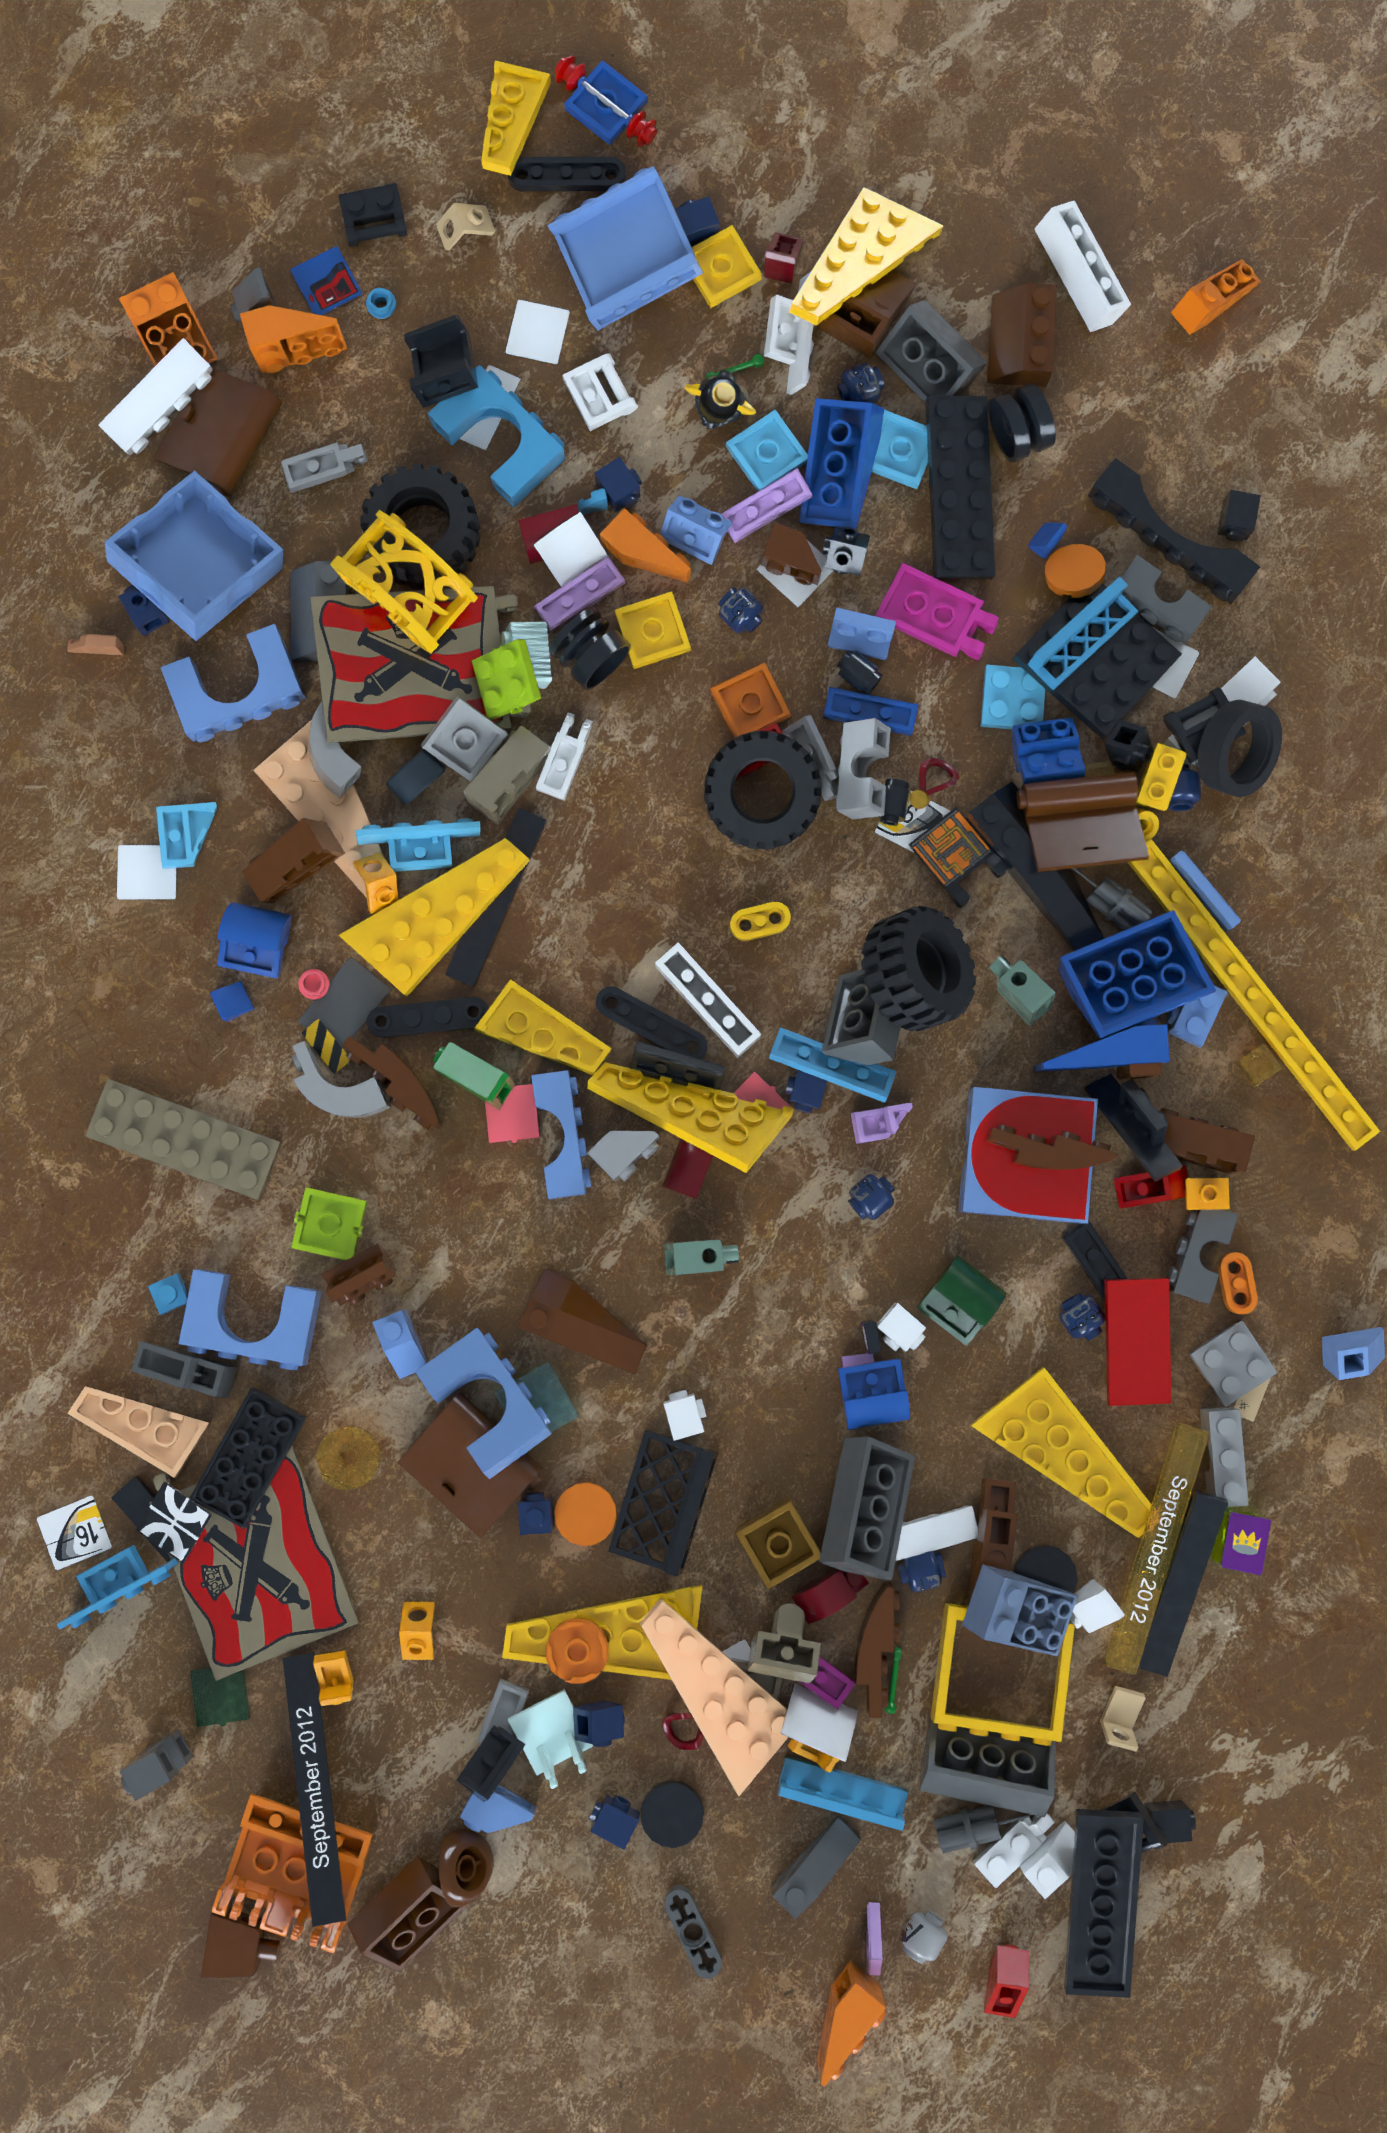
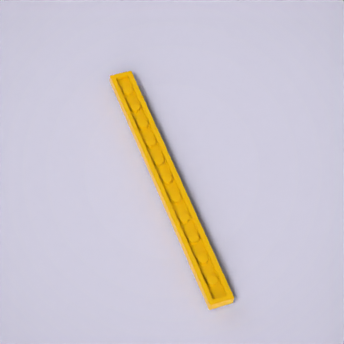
[1127,839,1381,1151]

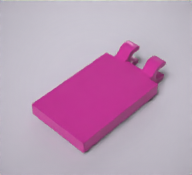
[875,563,999,661]

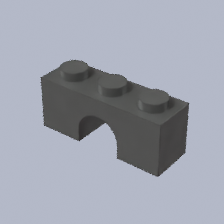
[1121,555,1213,644]
[1166,1209,1238,1304]
[120,1729,194,1801]

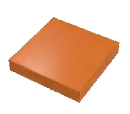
[710,662,792,738]

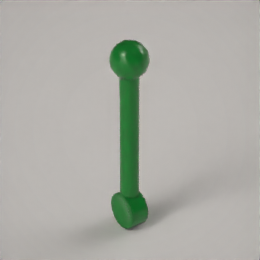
[705,354,764,380]
[884,1647,901,1714]

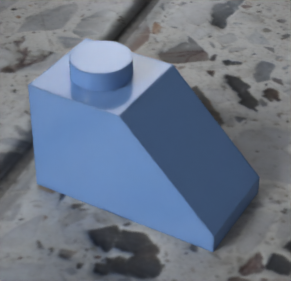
[372,1309,428,1379]
[460,1785,537,1833]

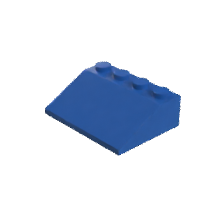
[1058,910,1216,1040]

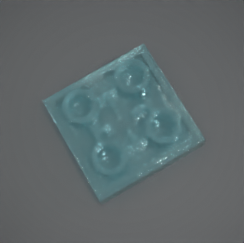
[494,1362,579,1432]

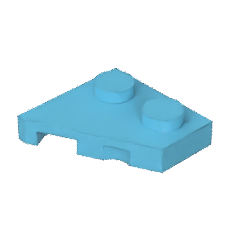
[156,802,217,869]

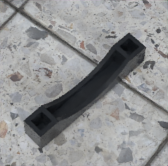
[1088,457,1260,604]

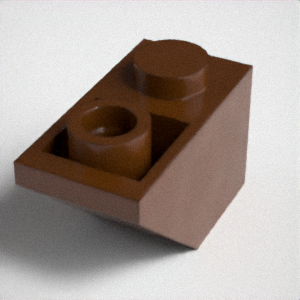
[761,523,822,586]

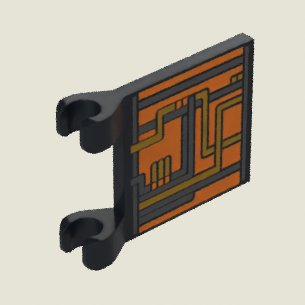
[909,807,1008,908]

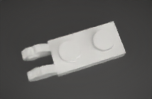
[536,712,593,801]

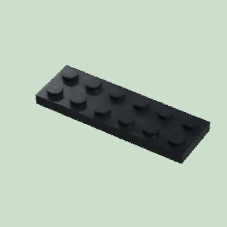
[925,395,995,579]
[1064,1809,1144,1998]

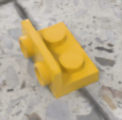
[1136,743,1186,811]

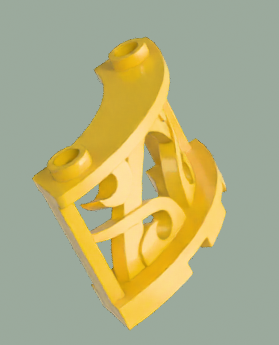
[330,510,478,654]

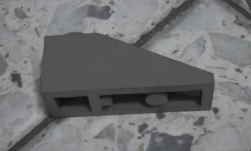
[771,1816,861,1920]

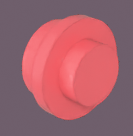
[298,969,330,1000]

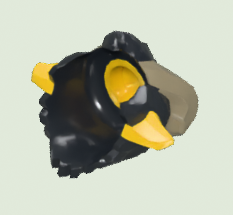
[685,370,756,429]

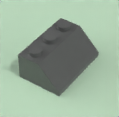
[875,300,988,402]
[290,561,352,662]
[822,970,901,1065]

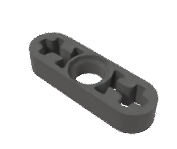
[665,1885,722,1979]

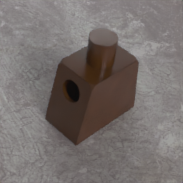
[201,1908,281,1978]

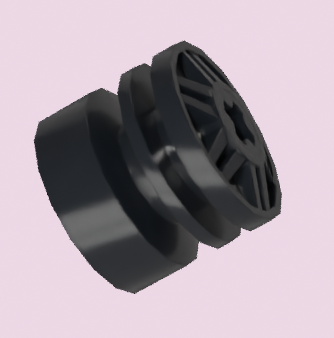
[549,607,631,690]

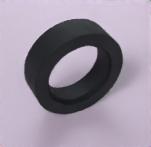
[1198,700,1282,797]

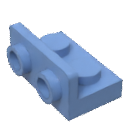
[660,496,732,565]
[828,607,896,660]
[1166,985,1228,1048]

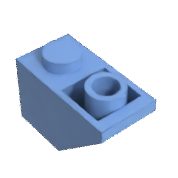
[1322,1327,1385,1380]

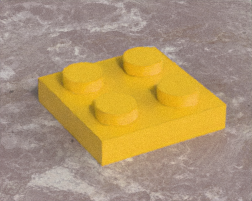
[692,225,762,309]
[615,591,691,669]

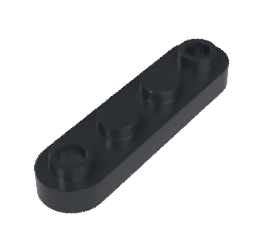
[507,157,626,191]
[596,987,708,1059]
[367,997,489,1038]

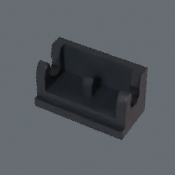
[456,1726,526,1802]

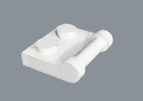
[562,353,638,431]

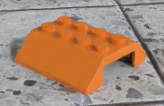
[212,1793,373,1954]

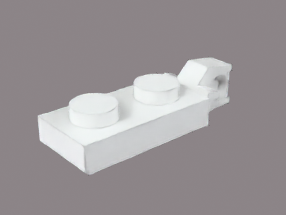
[973,1813,1054,1888]

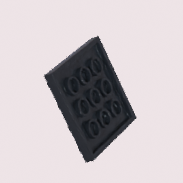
[1012,583,1182,740]

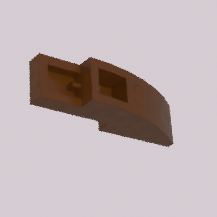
[342,1036,442,1130]
[985,1124,1118,1170]
[968,1478,1018,1606]
[854,1582,900,1718]

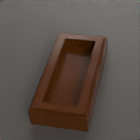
[1117,1063,1162,1080]

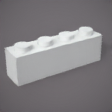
[1034,201,1131,332]
[99,338,214,455]
[1163,656,1281,768]
[655,943,761,1059]

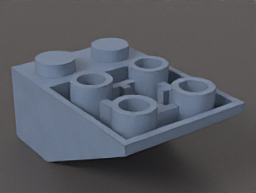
[962,1565,1078,1657]

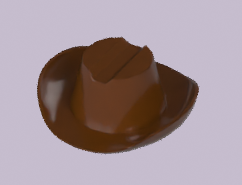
[438,1829,494,1907]

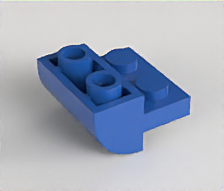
[1012,717,1086,784]
[217,902,292,979]
[837,1358,910,1430]

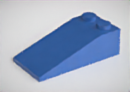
[799,398,884,529]
[1033,1019,1170,1072]

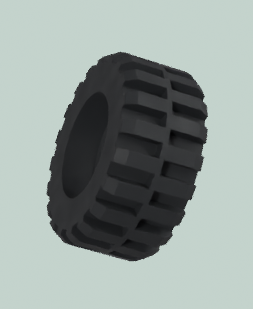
[360,464,480,589]
[704,731,822,850]
[861,906,976,1031]

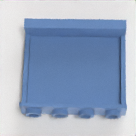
[547,166,703,331]

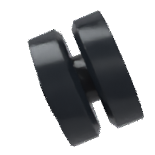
[988,382,1056,463]

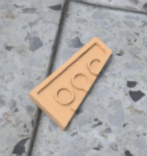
[67,1386,211,1478]

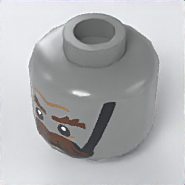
[900,1910,948,1964]

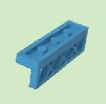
[1028,576,1138,690]
[769,1027,897,1103]
[777,1755,908,1831]

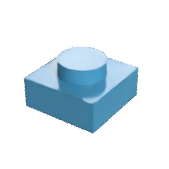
[148,1273,188,1315]

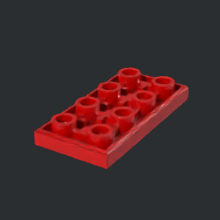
[1104,1277,1172,1406]

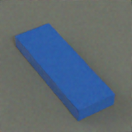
[823,687,918,736]

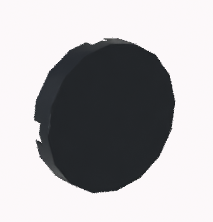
[1014,1544,1078,1593]
[640,1780,704,1848]

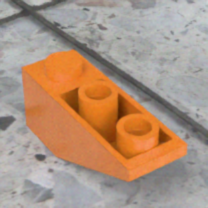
[1171,259,1261,335]
[600,508,691,582]

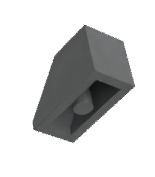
[230,267,276,325]

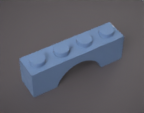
[531,1070,591,1199]

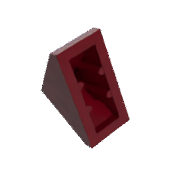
[764,232,804,284]

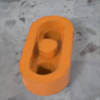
[1218,1252,1258,1314]

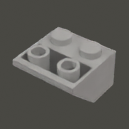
[588,1131,660,1182]

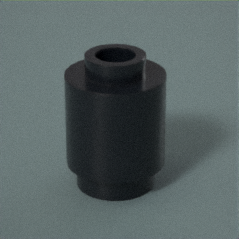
[837,650,883,694]
[878,778,911,826]

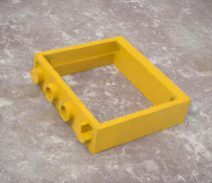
[930,1603,1075,1746]

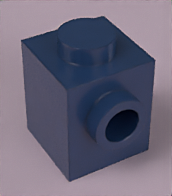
[676,196,720,247]
[594,457,642,513]
[118,585,170,636]
[785,1069,827,1114]
[518,1492,554,1535]
[573,1700,625,1747]
[588,1794,640,1850]

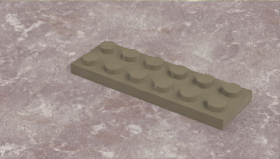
[85,1079,282,1200]

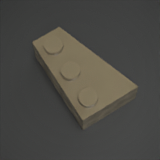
[463,726,551,826]

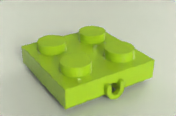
[472,639,542,720]
[291,1187,368,1260]

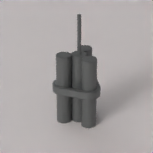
[1072,868,1153,930]
[934,1805,1030,1854]

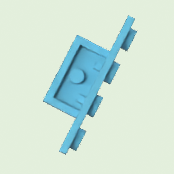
[356,818,480,872]

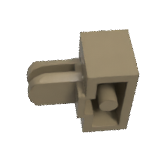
[747,1603,821,1683]

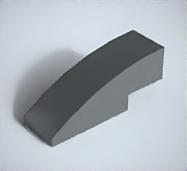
[131,1341,238,1398]

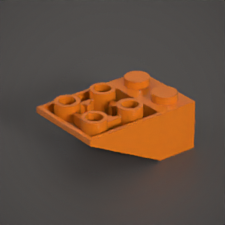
[119,272,218,367]
[240,305,348,373]
[817,1960,886,2087]

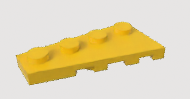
[481,60,551,176]
[475,979,612,1075]

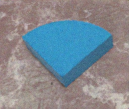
[577,488,608,515]

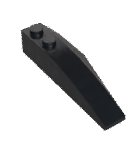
[966,781,1105,951]

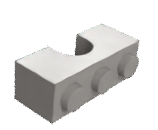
[836,718,891,820]
[1200,1407,1249,1507]

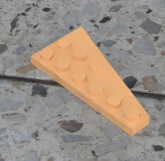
[253,720,398,898]
[639,1598,788,1796]

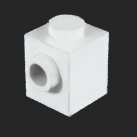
[876,1302,926,1352]
[664,1390,707,1441]

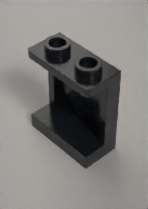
[404,315,478,408]

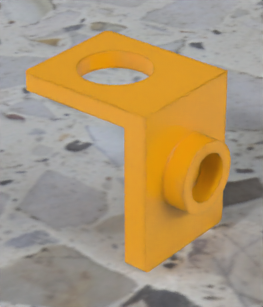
[353,852,398,914]
[1185,1178,1230,1210]
[399,1602,435,1660]

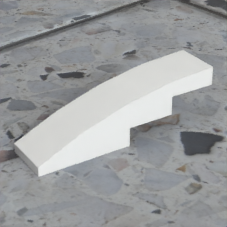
[896,1506,978,1561]

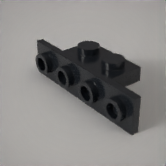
[1085,1074,1182,1182]

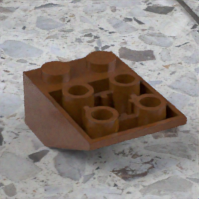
[820,270,917,359]

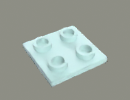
[508,1689,593,1789]

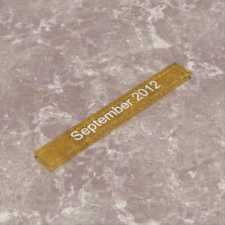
[1103,1422,1210,1675]

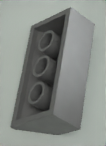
[819,1436,915,1580]
[920,1718,1055,1817]

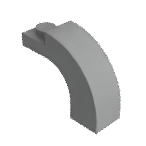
[309,702,361,798]
[292,1041,391,1118]

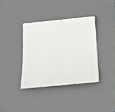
[534,512,608,587]

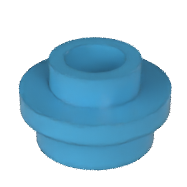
[366,288,396,319]

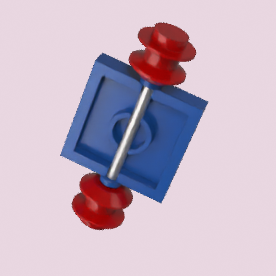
[555,55,657,147]

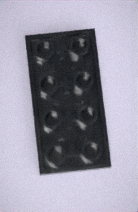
[189,1387,308,1529]

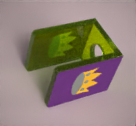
[1211,1508,1271,1575]

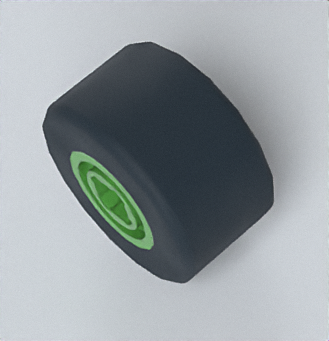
[386,749,445,805]

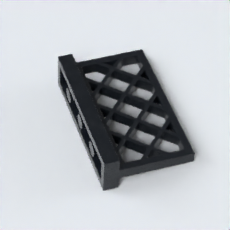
[608,1430,719,1577]

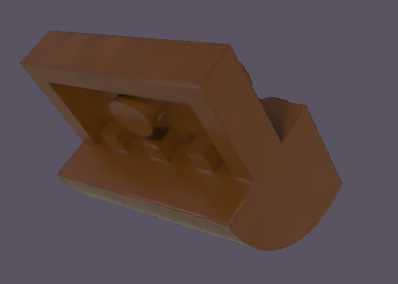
[322,1243,396,1306]

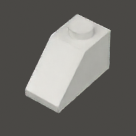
[1070,1579,1125,1633]
[1020,1821,1075,1899]

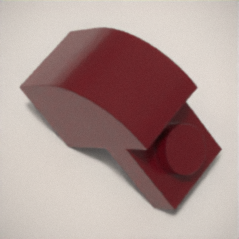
[792,1568,869,1624]

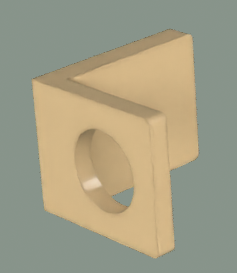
[436,203,495,250]
[1100,1686,1146,1752]

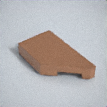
[67,634,125,656]

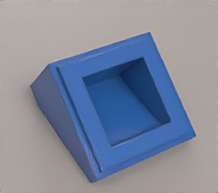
[1028,523,1067,559]
[210,981,255,1022]

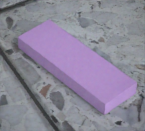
[721,468,813,543]
[534,556,625,633]

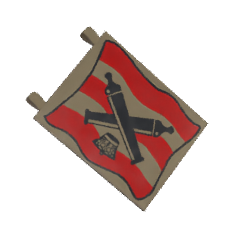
[310,586,531,743]
[149,1446,359,1681]

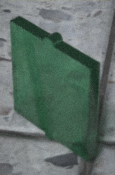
[190,1667,250,1727]

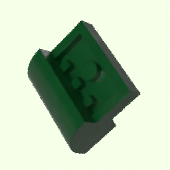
[917,1255,1007,1346]

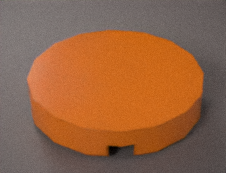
[1045,544,1106,598]
[554,1482,617,1546]
[546,1618,609,1684]

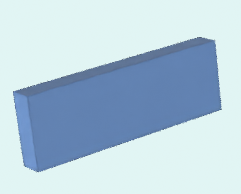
[1169,850,1241,932]

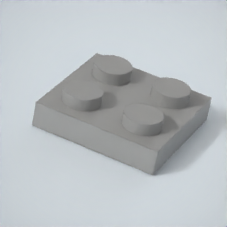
[421,695,508,782]
[1188,1320,1277,1407]

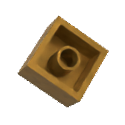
[735,1497,821,1589]

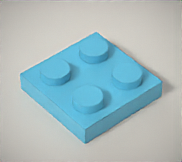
[726,410,808,492]
[872,410,928,490]
[980,665,1045,729]

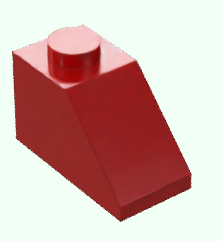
[1113,1165,1188,1209]
[984,1945,1029,2018]

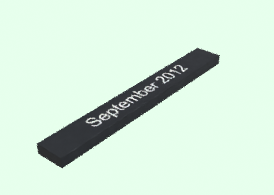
[283,1652,346,1927]

